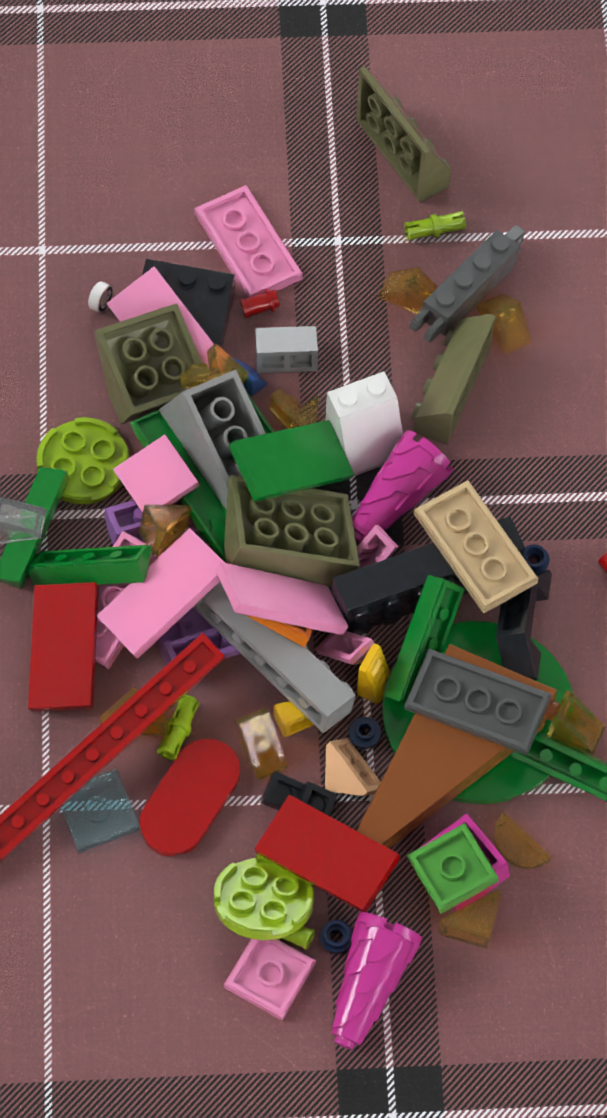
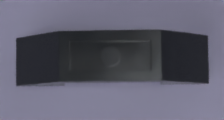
[496,570,552,680]

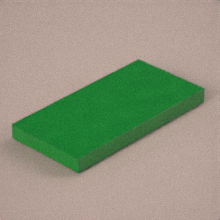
[229,420,355,502]

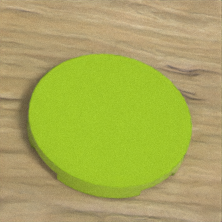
[37,417,130,504]
[214,855,314,940]

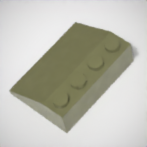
[356,66,451,203]
[224,475,360,588]

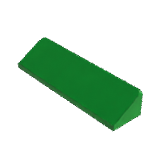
[0,467,69,589]
[28,545,152,585]
[385,575,465,704]
[510,731,607,802]

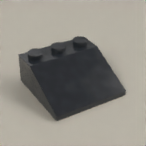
[142,259,235,352]

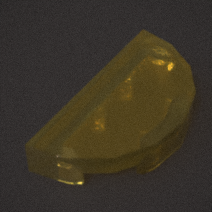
[494,812,551,869]

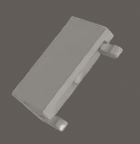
[255,326,318,373]

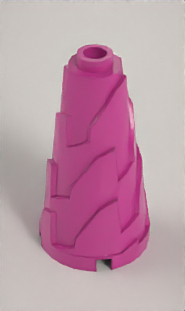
[352,431,453,545]
[331,912,422,1050]

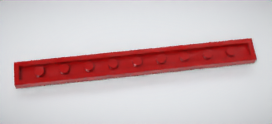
[0,633,225,862]

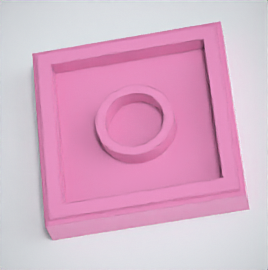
[113,435,200,520]
[224,939,316,1020]

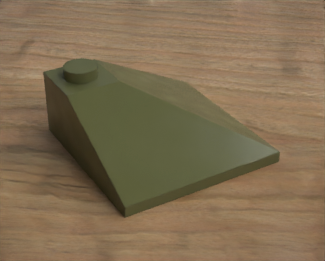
[94,303,210,425]

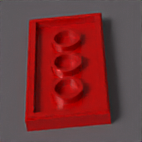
[28,582,99,711]
[254,795,401,912]

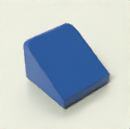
[232,359,267,396]

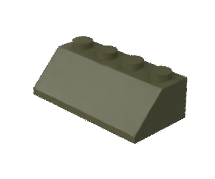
[411,314,496,445]

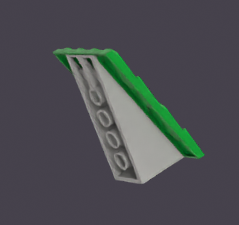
[129,370,314,563]

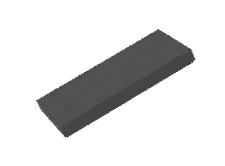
[405,649,551,755]

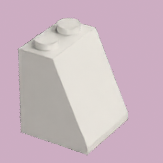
[325,372,403,478]

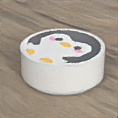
[88,281,113,313]

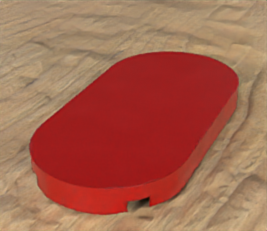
[140,739,240,857]

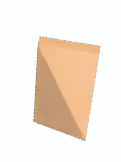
[325,738,381,796]

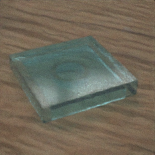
[61,769,140,853]

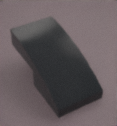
[260,771,337,816]

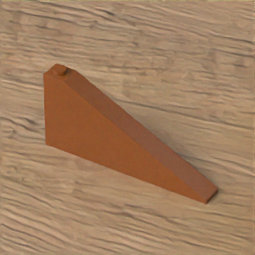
[357,644,560,849]

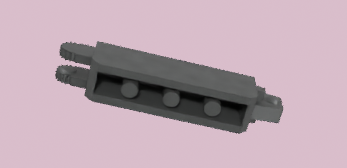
[409,225,526,342]

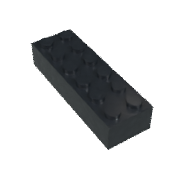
[332,516,525,635]

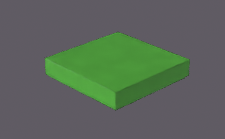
[407,823,499,914]

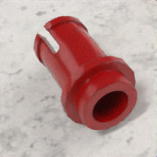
[240,289,280,318]

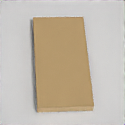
[414,480,538,614]

